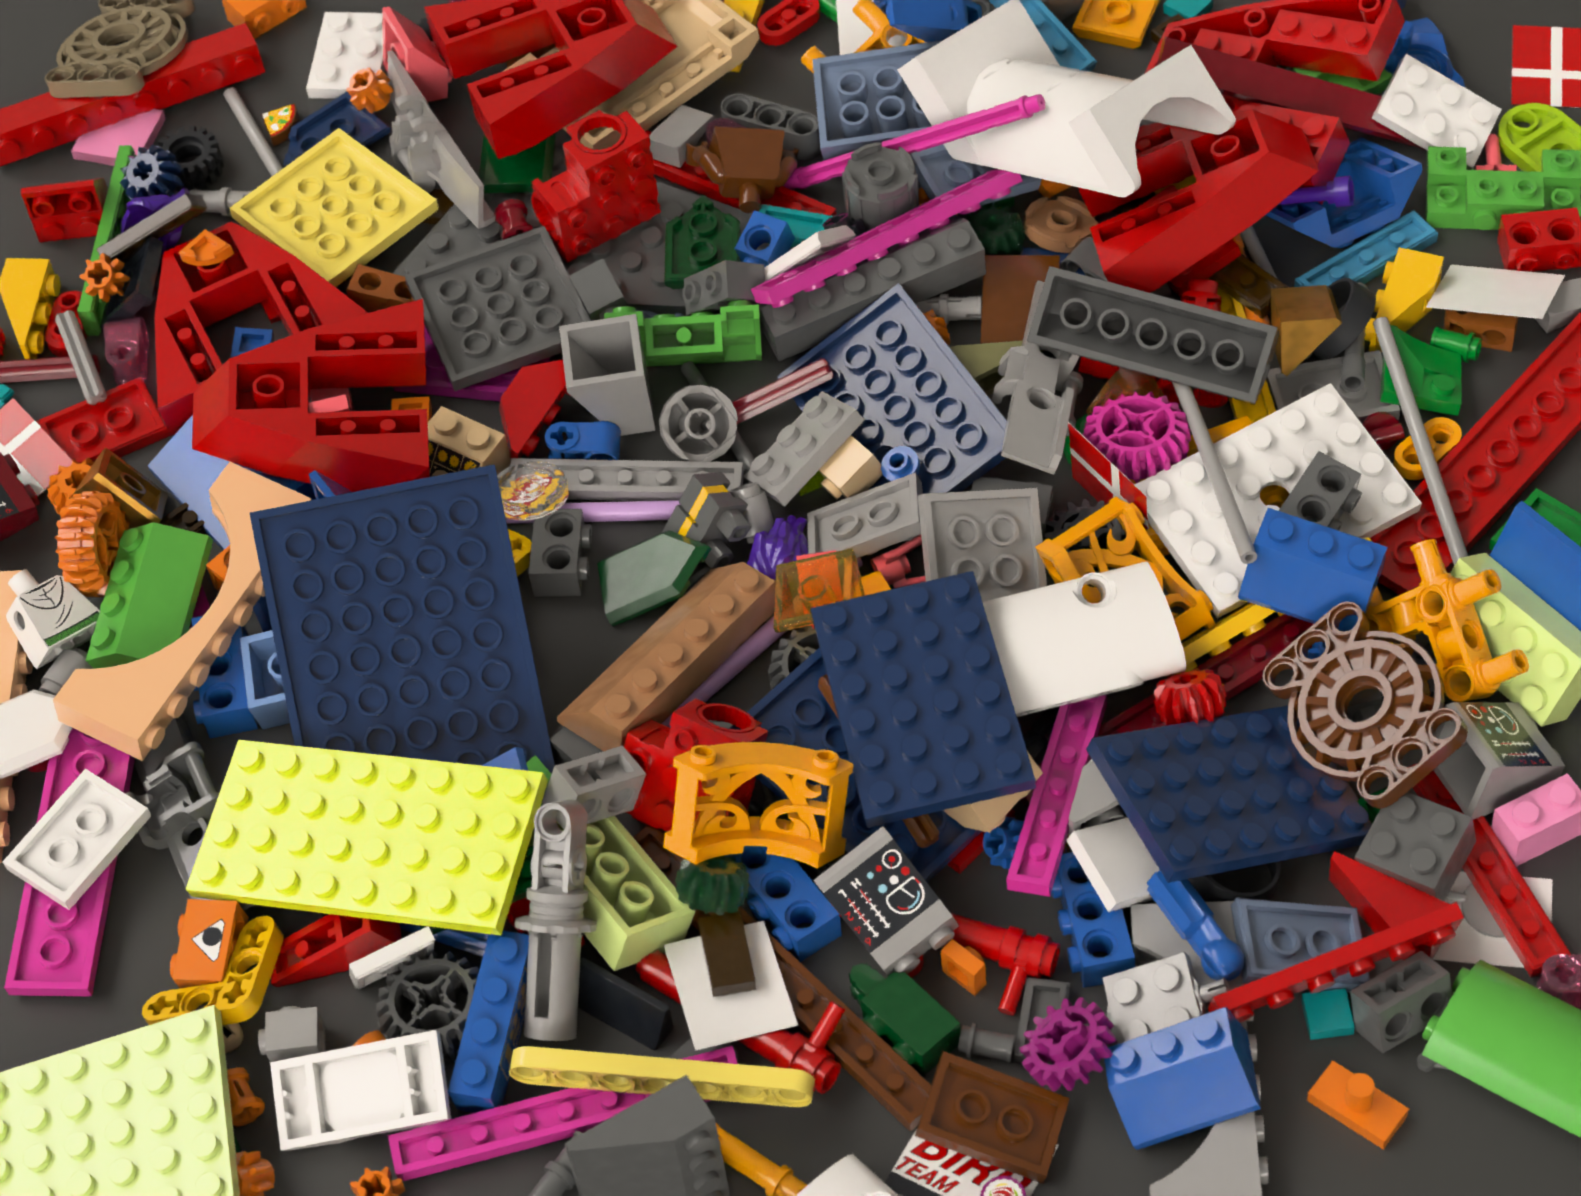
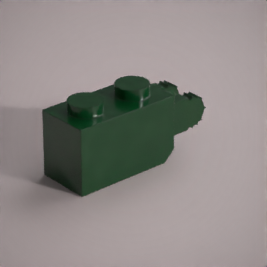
[849,962,961,1076]

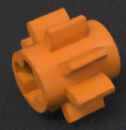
[346,67,394,113]
[79,253,130,302]
[236,1150,275,1196]
[350,1167,405,1196]

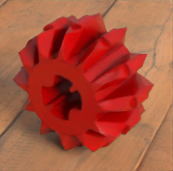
[1154,668,1227,726]

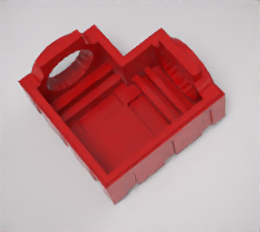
[531,110,661,263]
[624,698,768,832]

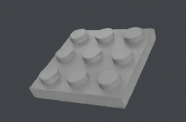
[918,488,1047,602]

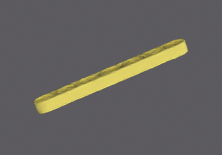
[509,1046,815,1107]

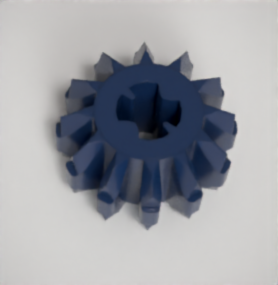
[120,144,184,200]

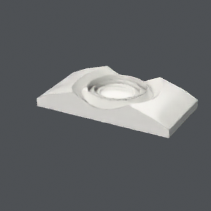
[270,1030,451,1151]

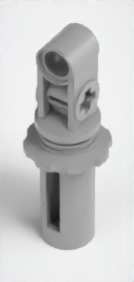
[515,799,597,1041]

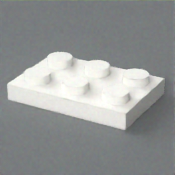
[306,12,385,99]
[1372,54,1502,170]
[3,769,151,910]

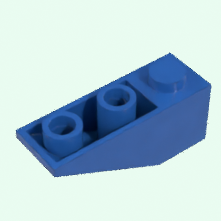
[886,0,982,42]

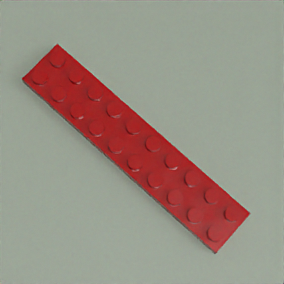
[1370,312,1581,595]

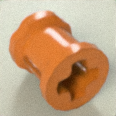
[227,1067,265,1127]

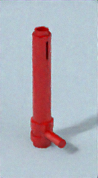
[831,904,1061,1016]
[636,950,846,1094]

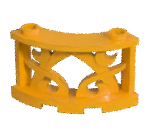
[1035,496,1216,641]
[663,742,854,869]

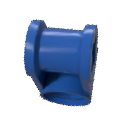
[545,421,621,460]

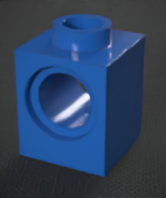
[734,210,795,268]

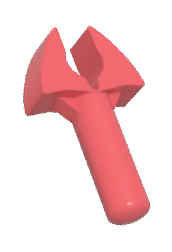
[1475,134,1517,171]

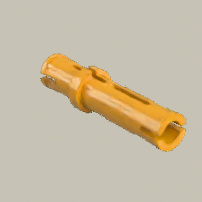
[716,1123,807,1196]

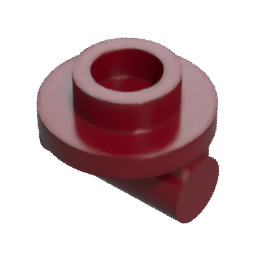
[1362,412,1405,450]

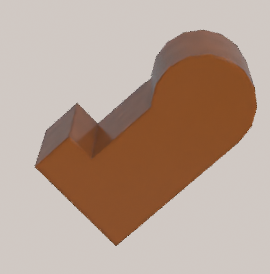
[347,264,414,312]
[1444,309,1518,352]

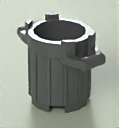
[842,142,919,231]

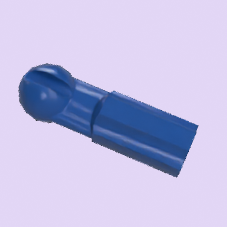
[1147,871,1244,981]

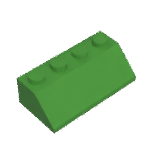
[85,522,213,669]

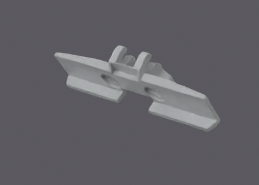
[387,50,495,229]
[992,280,1084,475]

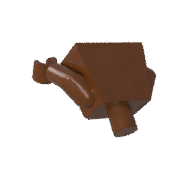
[686,126,799,213]

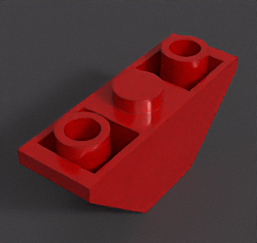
[499,360,571,459]

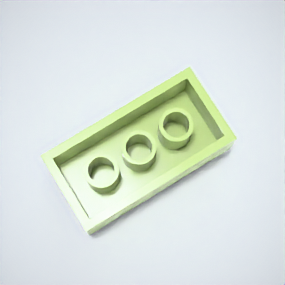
[1442,553,1581,727]
[528,816,695,971]

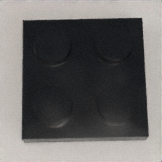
[100,236,164,334]

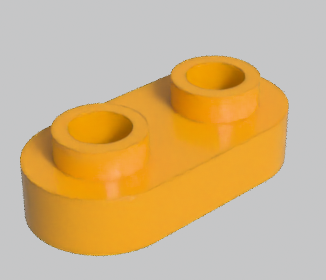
[1393,417,1462,480]

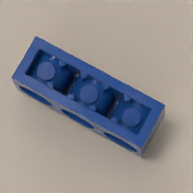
[191,616,258,738]
[723,846,842,962]
[1051,852,1135,988]

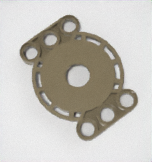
[44,0,196,98]

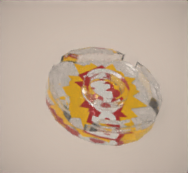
[497,461,569,521]

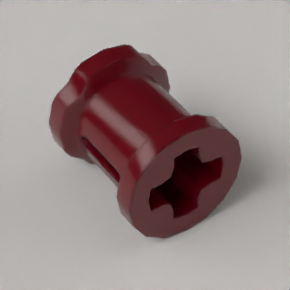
[494,199,534,240]

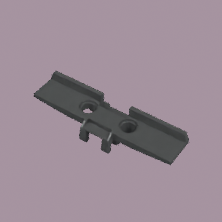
[126,713,260,911]

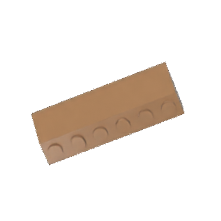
[557,562,775,751]

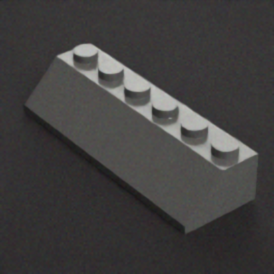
[759,215,986,361]
[1027,266,1279,404]

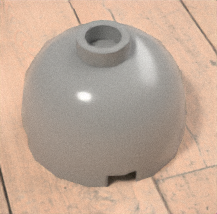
[659,385,738,462]

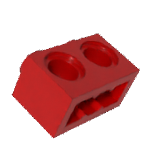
[1497,207,1581,272]

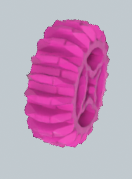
[1082,390,1191,484]

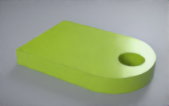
[1497,103,1581,187]

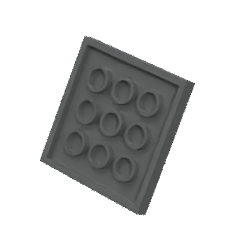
[404,225,591,391]

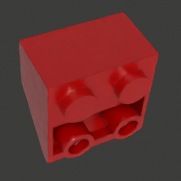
[21,178,108,242]

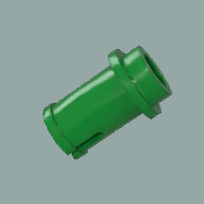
[1430,327,1482,363]

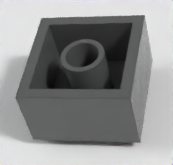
[1355,792,1477,901]

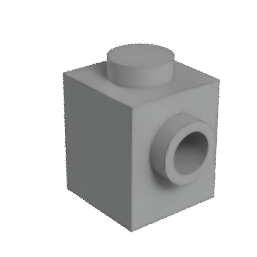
[258,1006,325,1062]

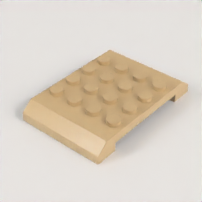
[502,0,759,150]

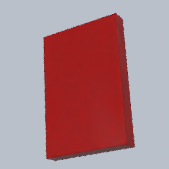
[36,377,170,463]

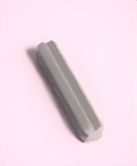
[55,310,107,405]

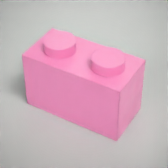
[1491,773,1581,867]

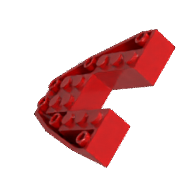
[424,0,678,159]
[1144,0,1405,204]
[1078,109,1319,293]
[154,221,368,436]
[192,299,430,492]

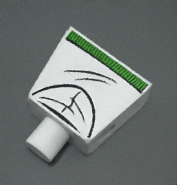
[6,569,100,669]

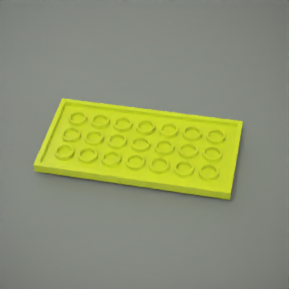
[185,740,548,936]

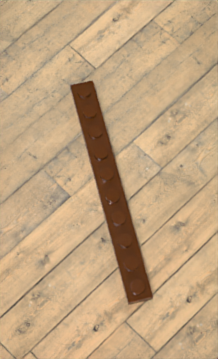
[633,825,931,1132]

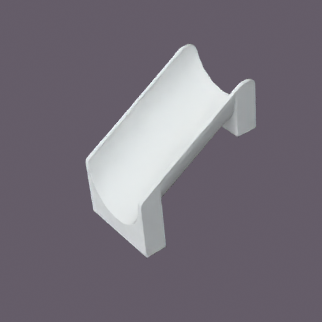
[898,0,1236,198]

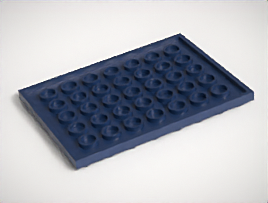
[249,464,555,774]

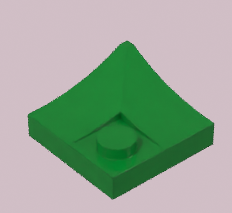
[1380,325,1462,416]

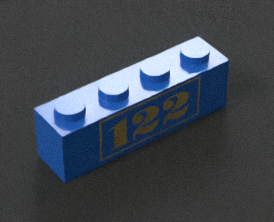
[448,931,529,1113]

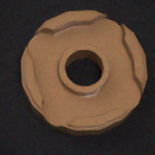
[1023,196,1098,253]

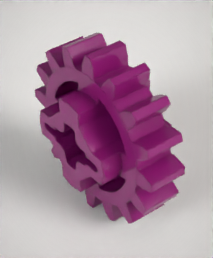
[1020,997,1116,1092]

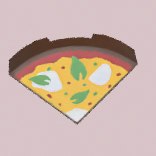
[261,103,299,146]

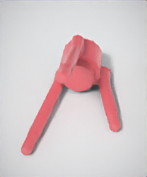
[870,535,926,589]

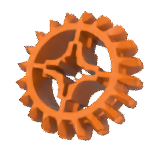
[55,491,130,597]

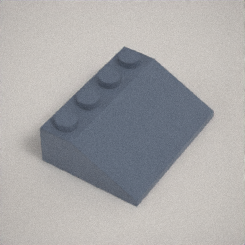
[812,40,943,161]

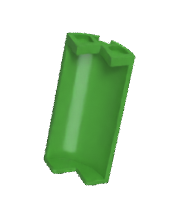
[1422,960,1581,1138]

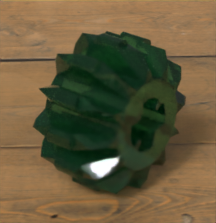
[966,203,1025,255]
[675,856,750,915]

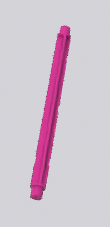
[784,94,1046,190]

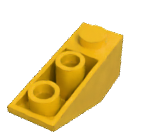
[1365,247,1444,352]
[0,258,61,359]

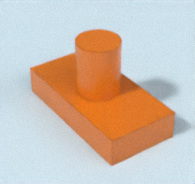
[1307,1061,1409,1149]

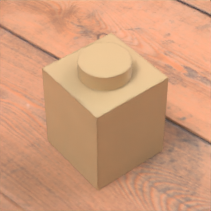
[818,435,883,500]

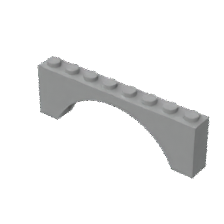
[1130,901,1268,1196]

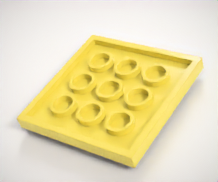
[230,128,439,287]

